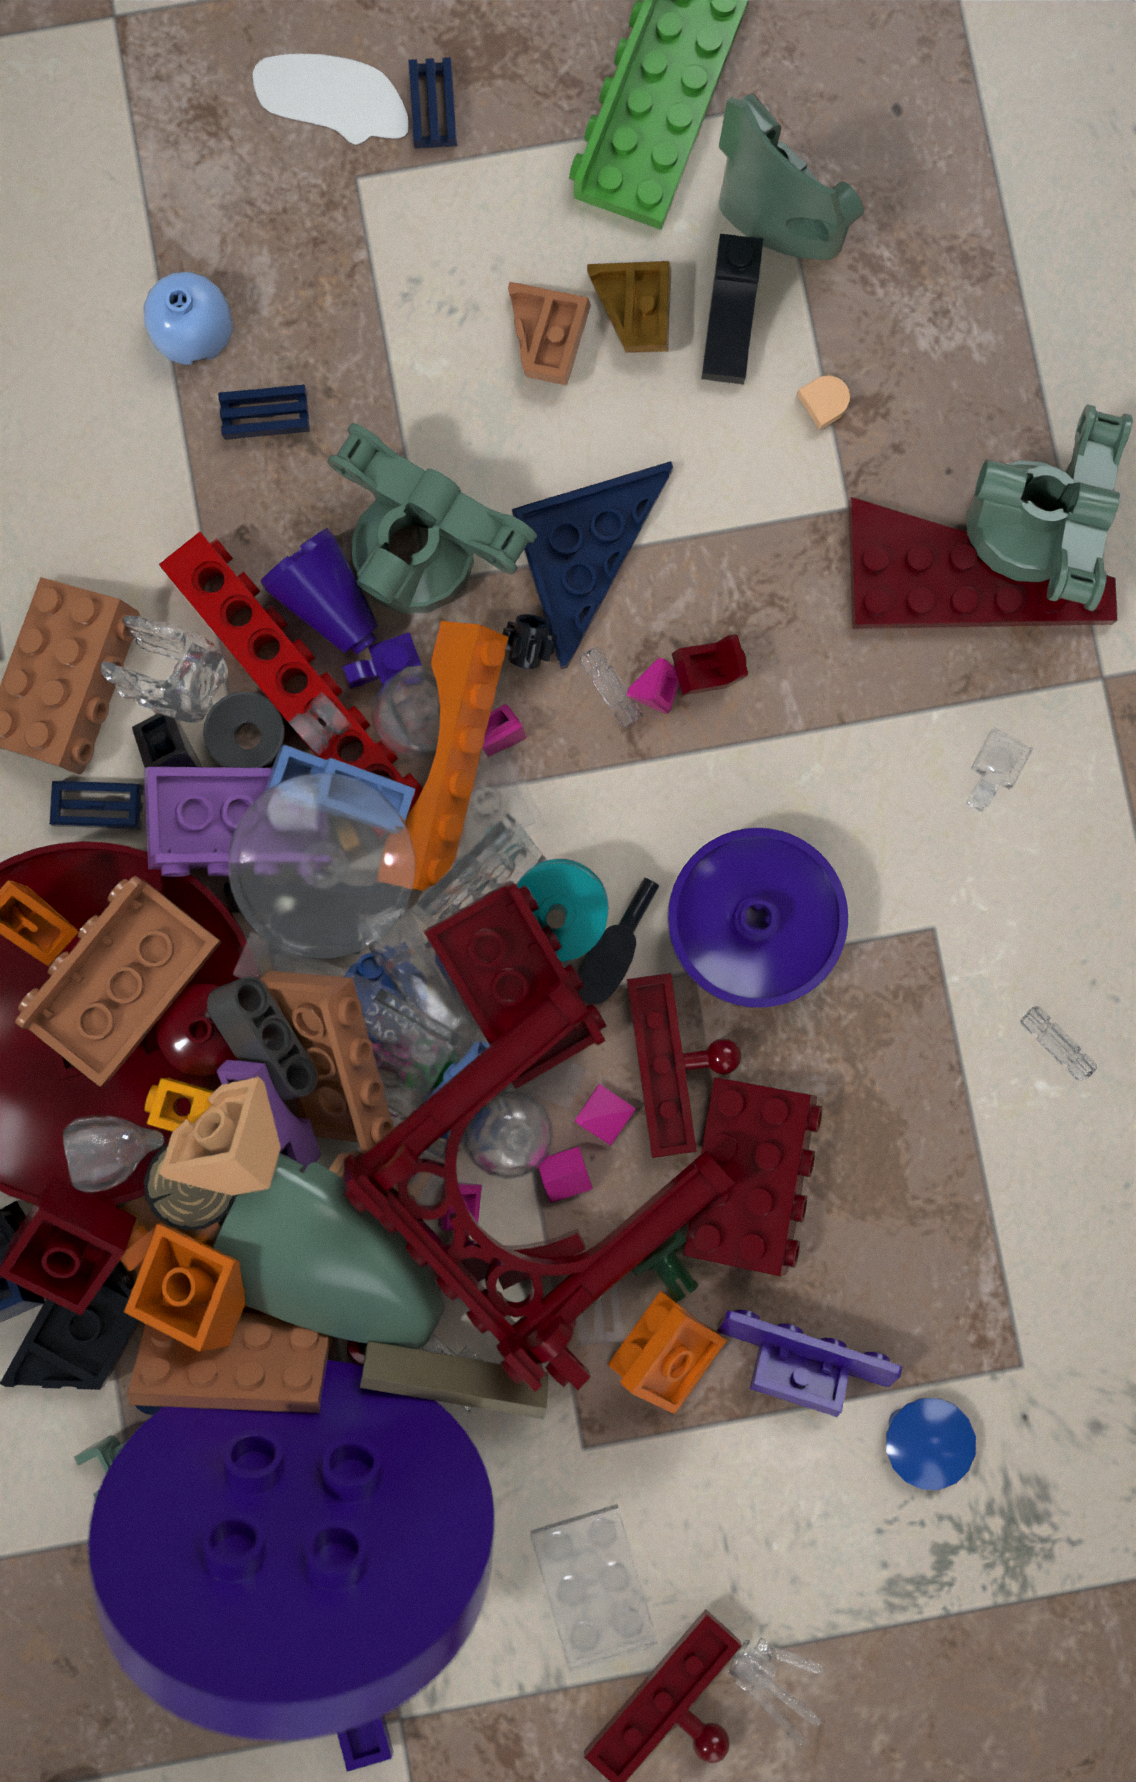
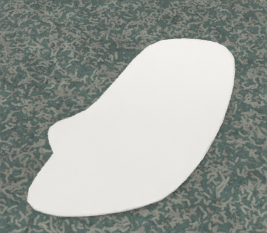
[253,54,409,145]

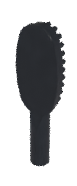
[578,877,659,1005]

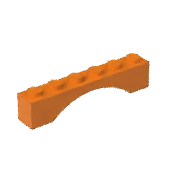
[378,621,508,897]

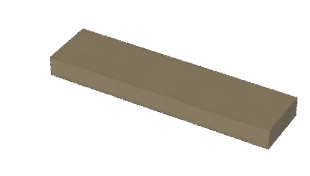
[360,1341,549,1419]

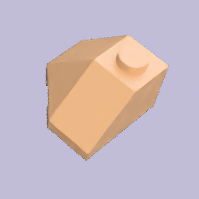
[159,1077,281,1196]

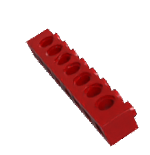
[158,532,423,841]

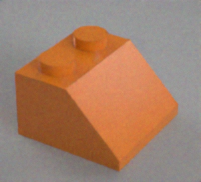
[124,1223,246,1352]

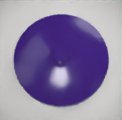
[667,828,848,1008]

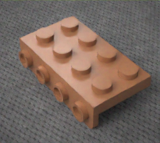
[0,577,140,775]
[15,876,222,1087]
[259,971,394,1154]
[127,1312,334,1413]

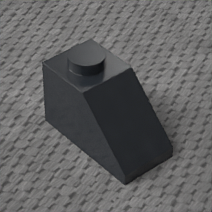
[132,707,203,769]

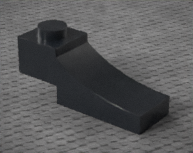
[701,234,763,385]

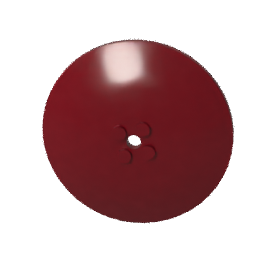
[0,841,262,1205]

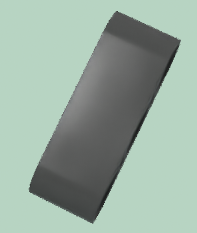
[207,976,317,1102]

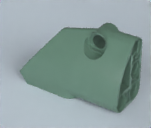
[719,94,864,260]

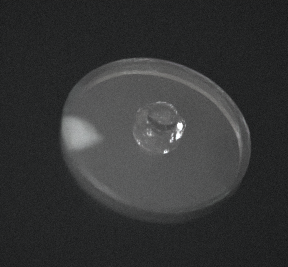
[228,773,416,959]

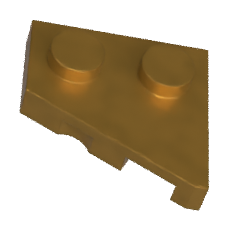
[587,261,671,353]

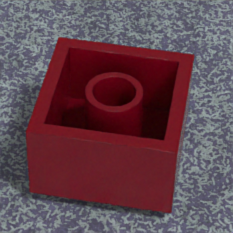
[0,1176,137,1315]

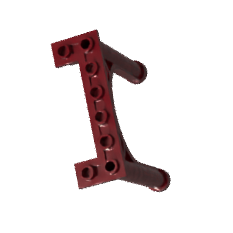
[343,980,736,1392]

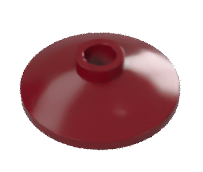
[156,984,237,1076]

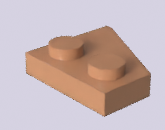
[508,282,591,386]

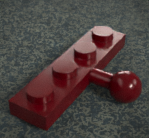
[627,973,741,1158]
[584,1609,742,1782]

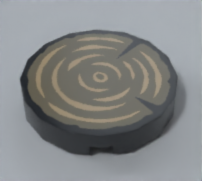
[144,1144,236,1231]

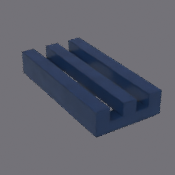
[409,57,457,149]
[218,385,310,440]
[49,781,144,829]

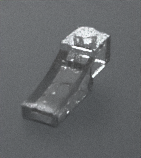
[359,902,471,1042]

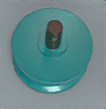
[517,859,609,962]

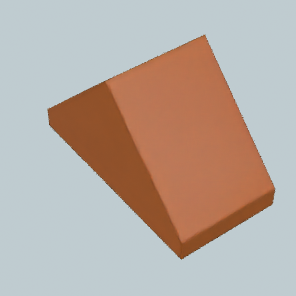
[0,880,79,966]

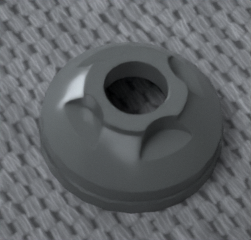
[203,692,285,768]

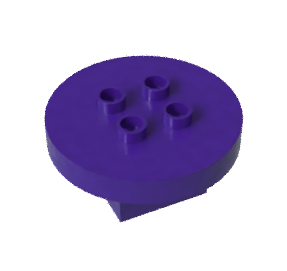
[88,1360,494,1741]

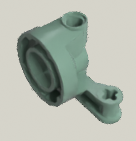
[966,404,1133,611]
[327,423,537,614]

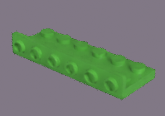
[569,0,749,230]

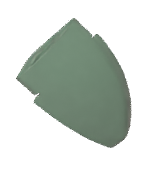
[213,1152,445,1349]

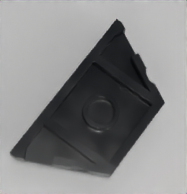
[0,1261,140,1390]

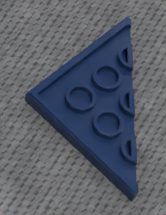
[512,461,673,670]

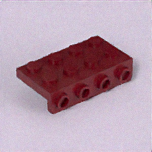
[423,881,607,1089]
[683,1077,823,1276]

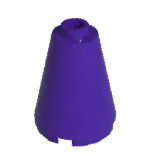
[260,528,378,655]

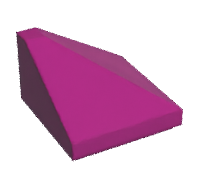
[627,658,679,714]
[574,1084,636,1146]

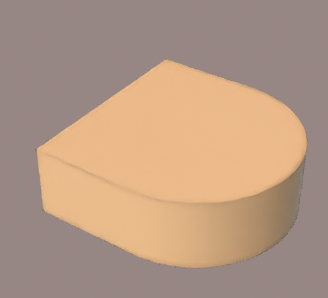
[797,375,850,430]

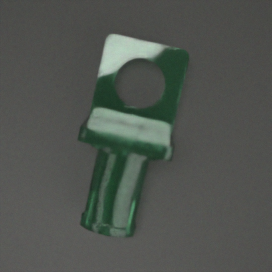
[632,1194,699,1302]

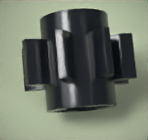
[502,614,557,669]

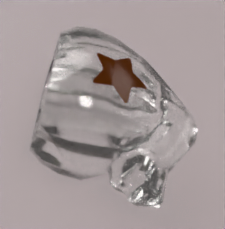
[63,1114,165,1192]

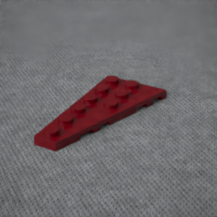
[848,497,1117,629]

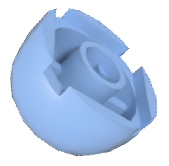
[143,272,233,365]

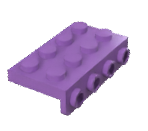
[144,767,336,877]

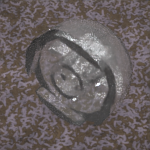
[371,666,440,758]
[461,1086,553,1179]

